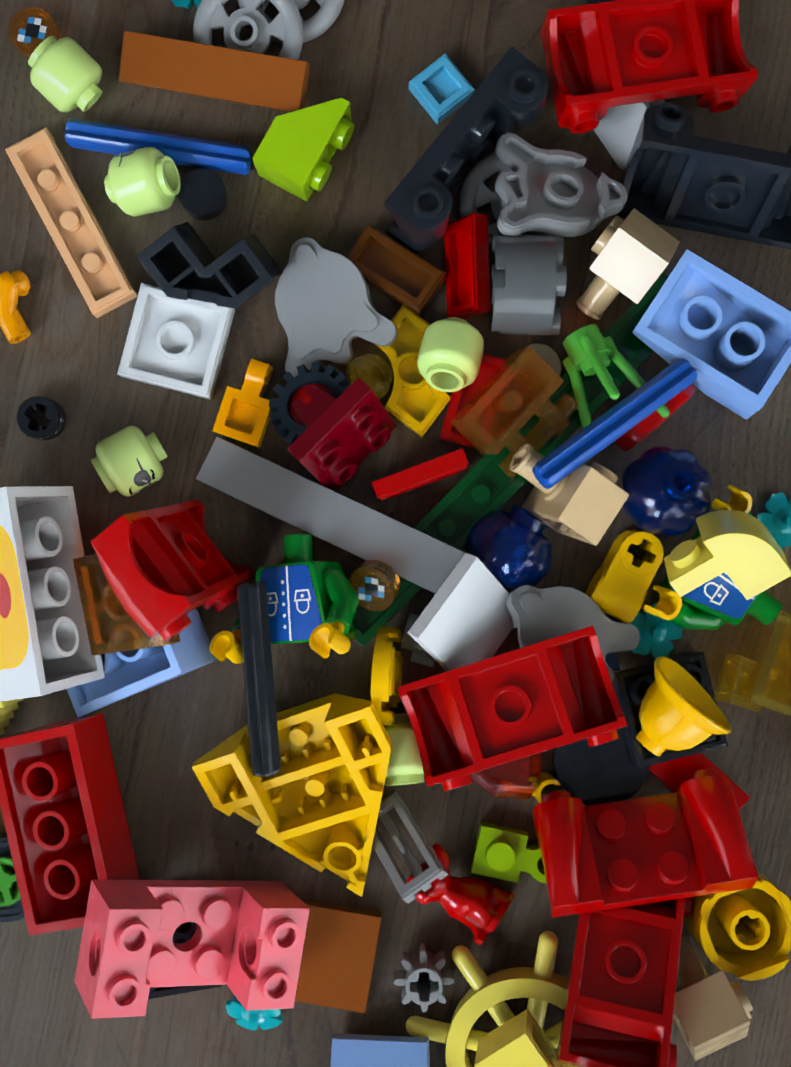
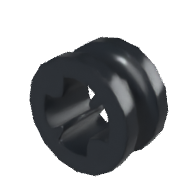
[17,396,66,441]

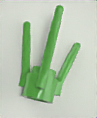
[562,324,670,429]

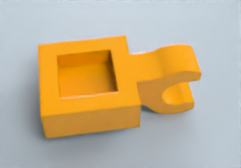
[212,358,274,447]

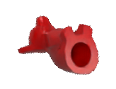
[407,843,515,945]

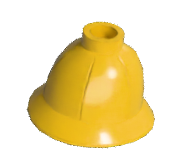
[636,656,731,757]

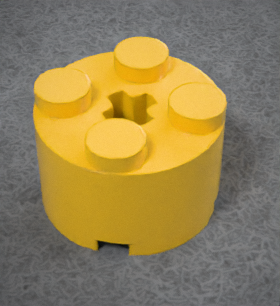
[685,871,791,981]

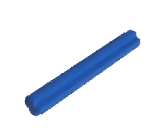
[65,118,252,175]
[532,358,697,489]

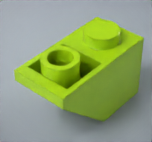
[252,97,355,202]

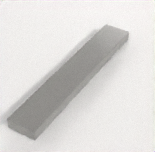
[196,437,465,594]

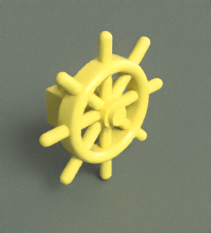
[406,931,577,1067]

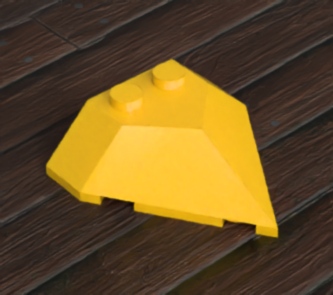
[192,693,392,897]

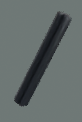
[237,581,281,777]

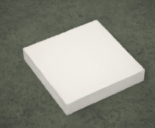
[117,283,235,400]
[407,553,513,671]

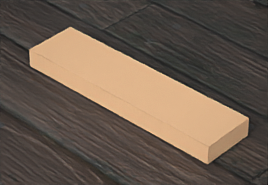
[5,127,138,318]

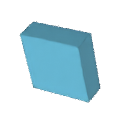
[409,53,475,125]

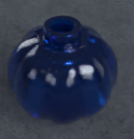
[621,446,713,537]
[465,505,552,591]

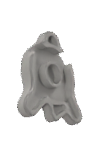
[495,133,628,237]
[275,238,398,378]
[507,585,640,681]

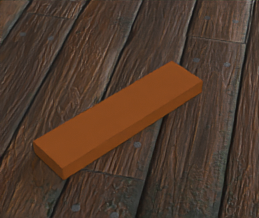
[119,31,311,112]

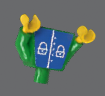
[643,484,783,631]
[209,534,359,664]

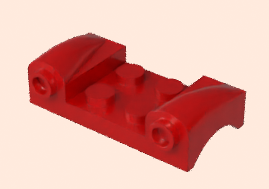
[540,0,758,134]
[90,499,256,642]
[397,625,627,791]
[533,768,759,918]
[556,897,693,1067]

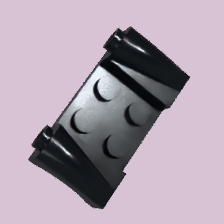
[384,46,549,254]
[615,102,791,249]

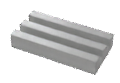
[372,791,449,904]

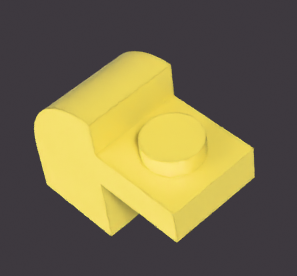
[664,510,791,600]

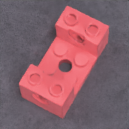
[74,880,310,1019]

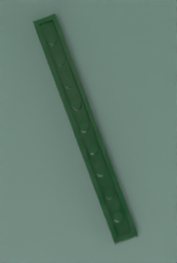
[353,273,668,648]

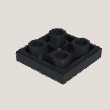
[612,651,728,768]

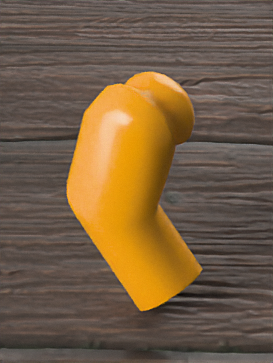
[0,270,31,344]

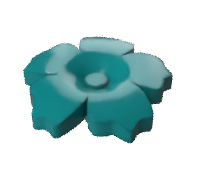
[755,492,791,550]
[630,602,683,660]
[225,995,283,1031]

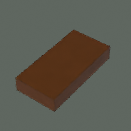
[346,224,447,317]

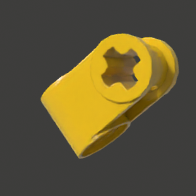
[585,529,664,624]

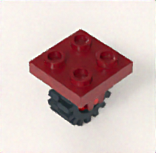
[269,363,397,491]

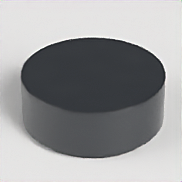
[178,169,228,221]

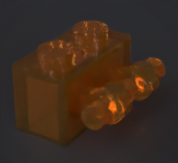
[450,346,579,478]

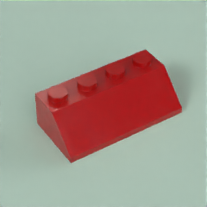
[0,713,140,936]

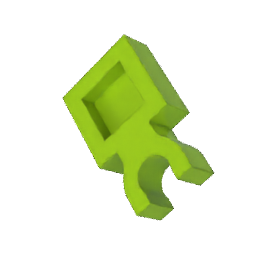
[470,821,546,884]

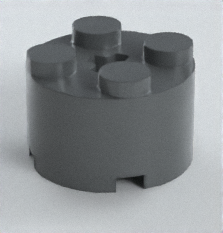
[489,235,567,335]

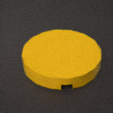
[371,626,403,725]

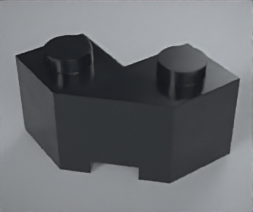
[136,222,283,309]

